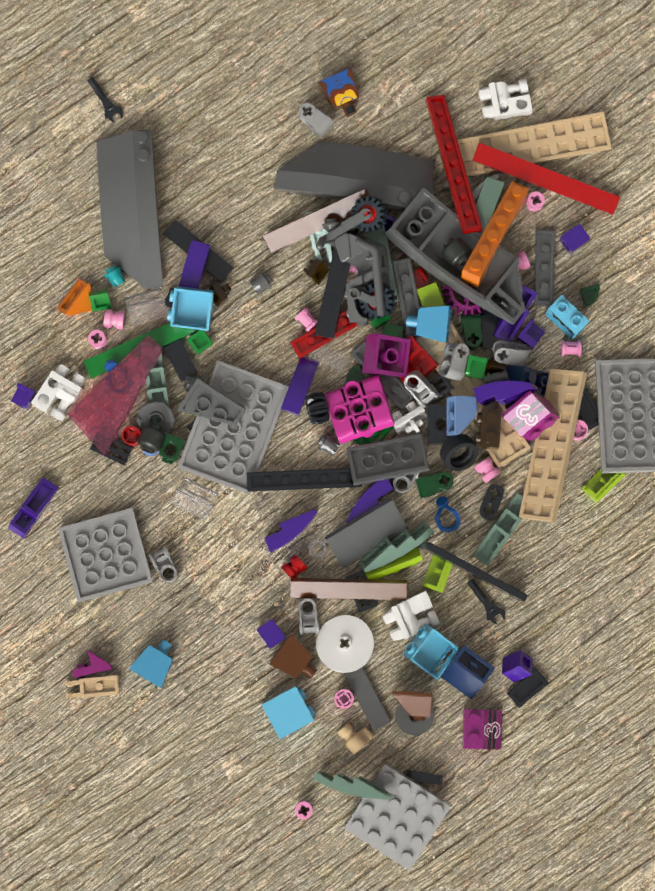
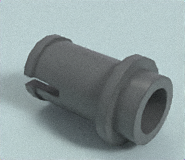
[484,369,509,384]

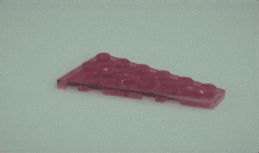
[67,334,163,456]

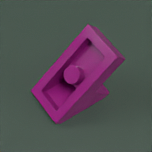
[72,651,113,678]

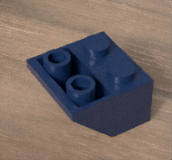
[506,366,549,406]
[440,645,495,700]

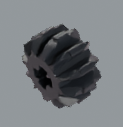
[305,392,329,425]

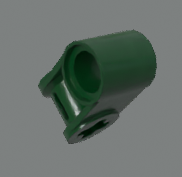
[461,313,482,351]
[415,472,453,498]

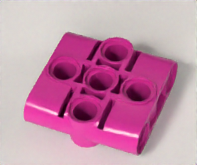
[324,375,395,444]

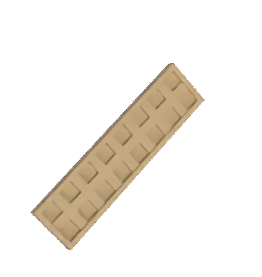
[457,111,612,177]
[417,322,530,468]
[519,369,587,523]

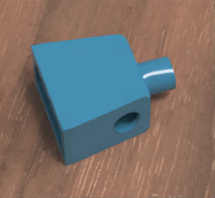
[406,306,452,343]
[129,639,173,688]

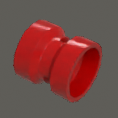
[122,426,141,447]
[281,554,308,578]

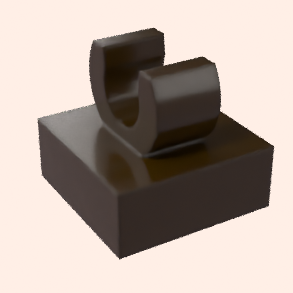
[303,259,329,285]
[209,282,232,307]
[484,357,506,375]

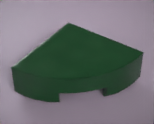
[580,284,600,307]
[346,364,364,384]

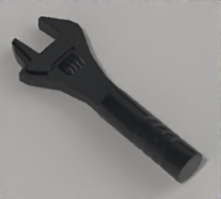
[87,77,123,123]
[467,578,505,624]

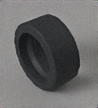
[440,434,479,471]

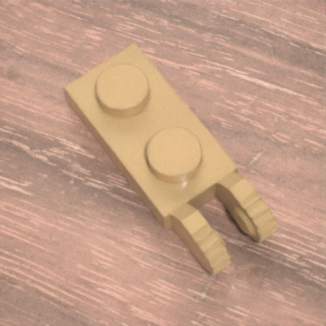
[64,675,120,698]

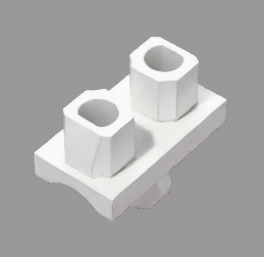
[392,401,427,435]

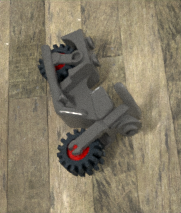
[316,196,397,326]

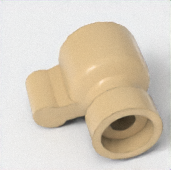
[337,723,374,755]

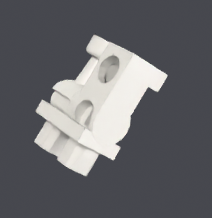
[479,78,533,121]
[31,364,85,422]
[382,591,440,641]

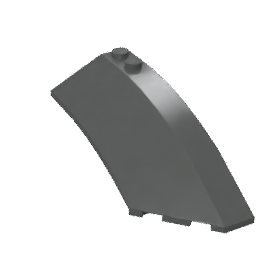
[96,129,164,289]
[274,141,435,212]
[383,187,525,325]

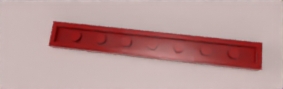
[425,94,482,234]
[472,143,620,215]
[290,267,431,360]

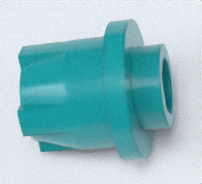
[104,265,125,287]

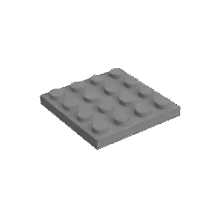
[58,508,153,603]
[344,763,452,870]

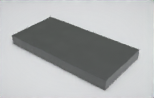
[347,433,430,486]
[324,497,408,568]

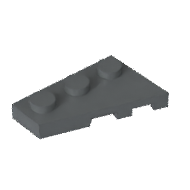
[177,378,246,426]

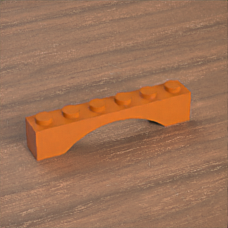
[461,181,529,288]

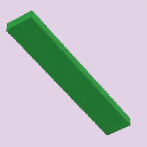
[83,322,196,379]

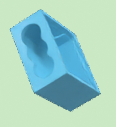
[168,286,214,331]
[545,295,589,340]
[403,623,460,680]
[262,686,316,739]

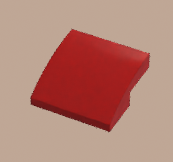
[399,335,439,385]

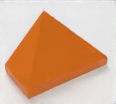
[56,279,92,316]

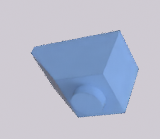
[447,396,478,436]

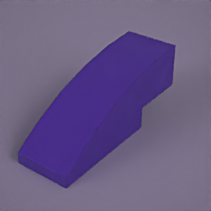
[179,240,210,289]
[493,284,537,342]
[281,358,319,416]
[473,381,538,406]
[8,477,59,539]
[346,479,394,524]
[265,509,317,553]

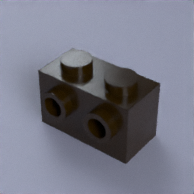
[475,408,502,450]

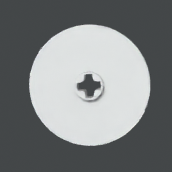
[316,615,374,673]

